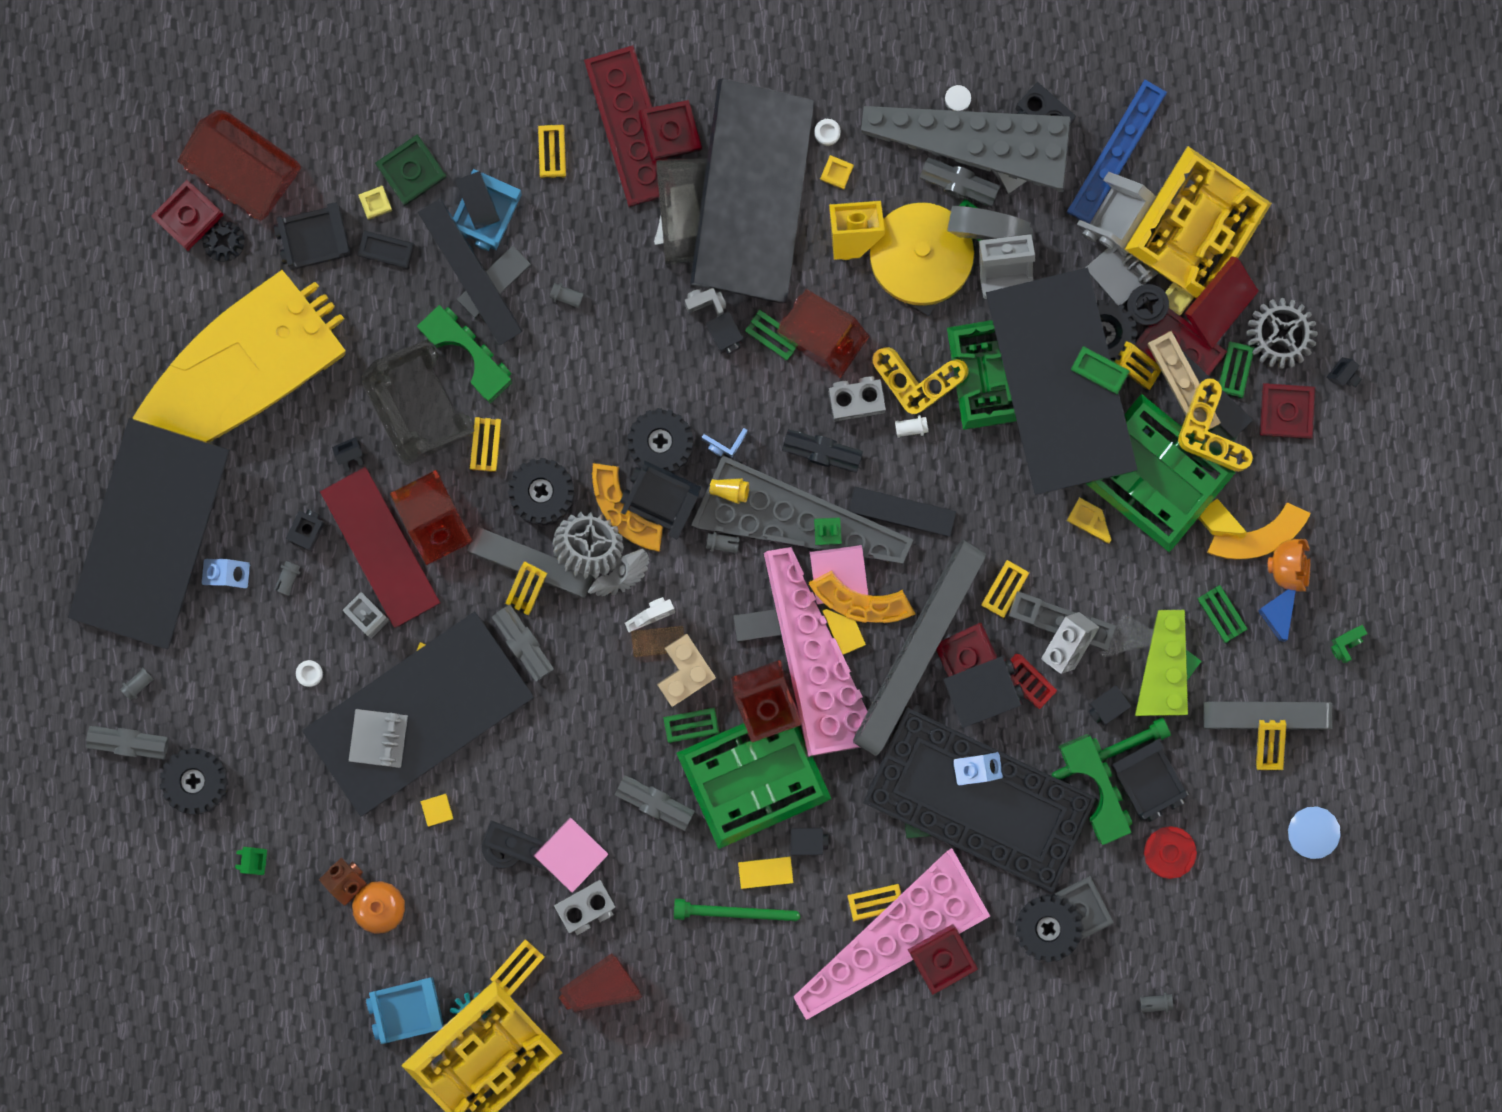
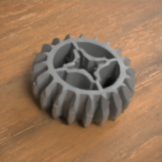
[1246,298,1318,369]
[552,512,624,579]

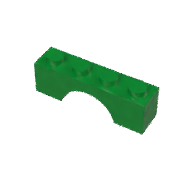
[417,305,512,404]
[1058,734,1133,845]

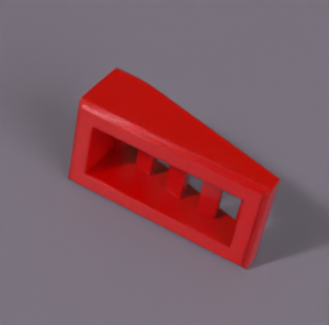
[1011,654,1057,709]

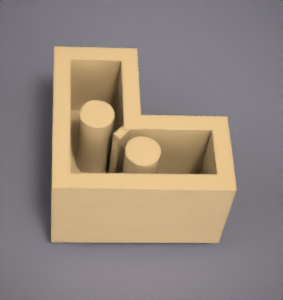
[657,634,716,707]

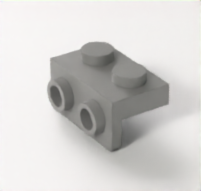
[685,288,726,316]

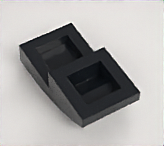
[456,171,500,230]

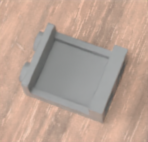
[1077,172,1156,250]
[979,234,1035,299]

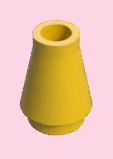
[709,478,749,504]

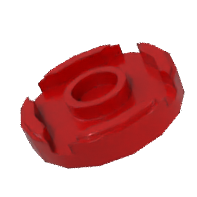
[1144,826,1197,879]

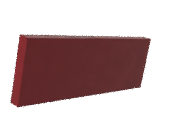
[584,45,677,207]
[320,467,441,629]

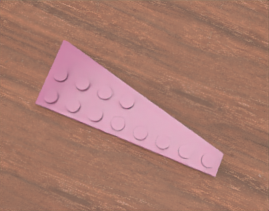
[764,547,868,757]
[793,848,990,1020]

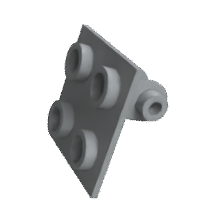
[1085,246,1158,305]
[349,709,408,768]

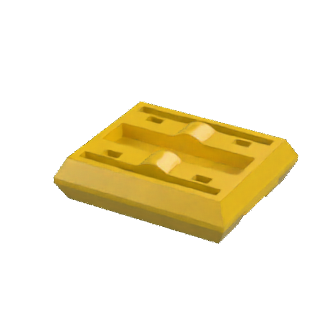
[1124,146,1272,298]
[401,980,562,1112]

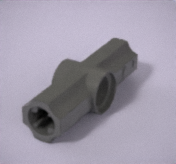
[920,157,1000,208]
[492,605,554,682]
[86,726,169,759]
[615,775,695,831]

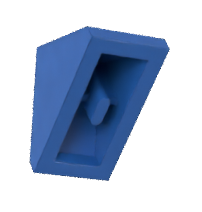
[1258,589,1296,642]

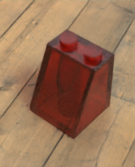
[777,289,869,378]
[390,470,473,566]
[731,660,801,742]
[559,953,644,1012]

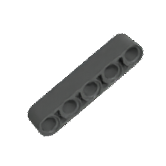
[467,527,594,599]
[1204,702,1333,730]

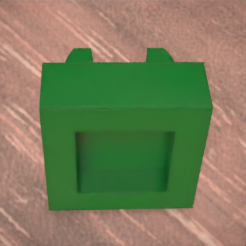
[814,518,842,546]
[235,847,267,875]

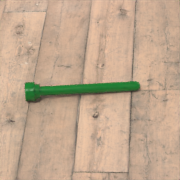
[1051,717,1171,780]
[674,898,800,921]

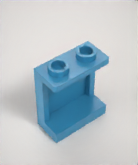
[453,169,522,251]
[366,977,444,1044]

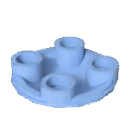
[1288,807,1340,859]

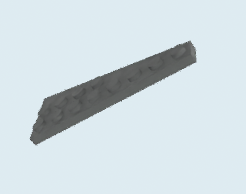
[861,106,1071,192]
[691,455,913,564]

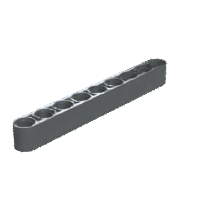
[853,540,986,756]

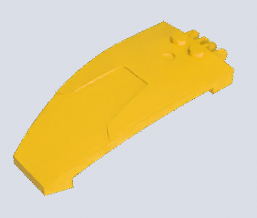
[133,270,346,443]

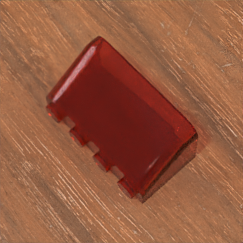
[177,110,301,221]

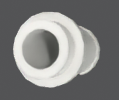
[895,415,928,438]

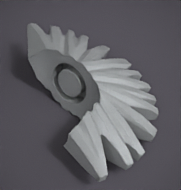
[588,549,649,596]

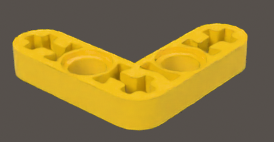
[873,347,968,414]
[1178,379,1253,472]

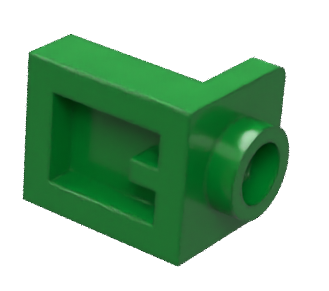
[1331,624,1368,663]

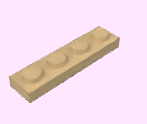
[1147,331,1221,430]

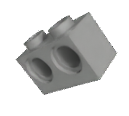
[828,376,886,422]
[1041,612,1099,674]
[554,880,616,935]

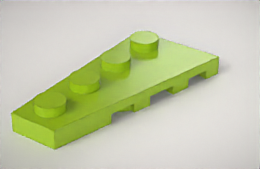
[1135,610,1188,716]

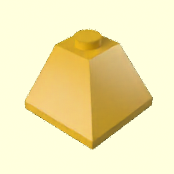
[829,201,885,260]

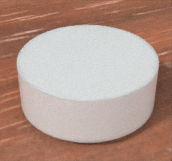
[945,85,971,111]
[815,119,840,146]
[296,660,323,687]

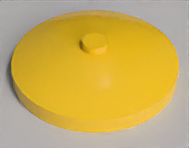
[870,203,974,306]

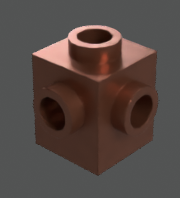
[319,858,367,906]

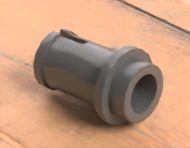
[549,282,584,309]
[706,531,739,554]
[274,561,301,596]
[120,668,154,701]
[1140,992,1173,1013]

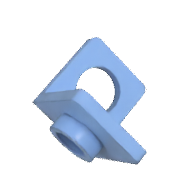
[702,428,747,458]
[202,559,250,588]
[954,752,1003,785]

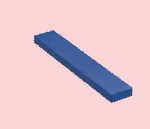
[1067,80,1167,224]

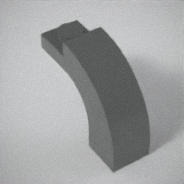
[947,206,1034,241]

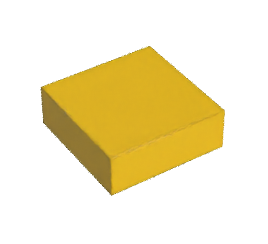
[820,155,854,190]
[421,794,454,827]

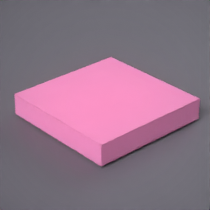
[810,545,868,604]
[534,818,608,893]

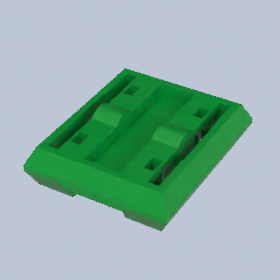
[947,320,1017,430]
[1086,394,1236,553]
[676,703,831,849]

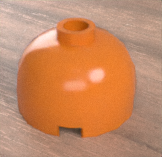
[1268,539,1310,592]
[352,881,405,934]

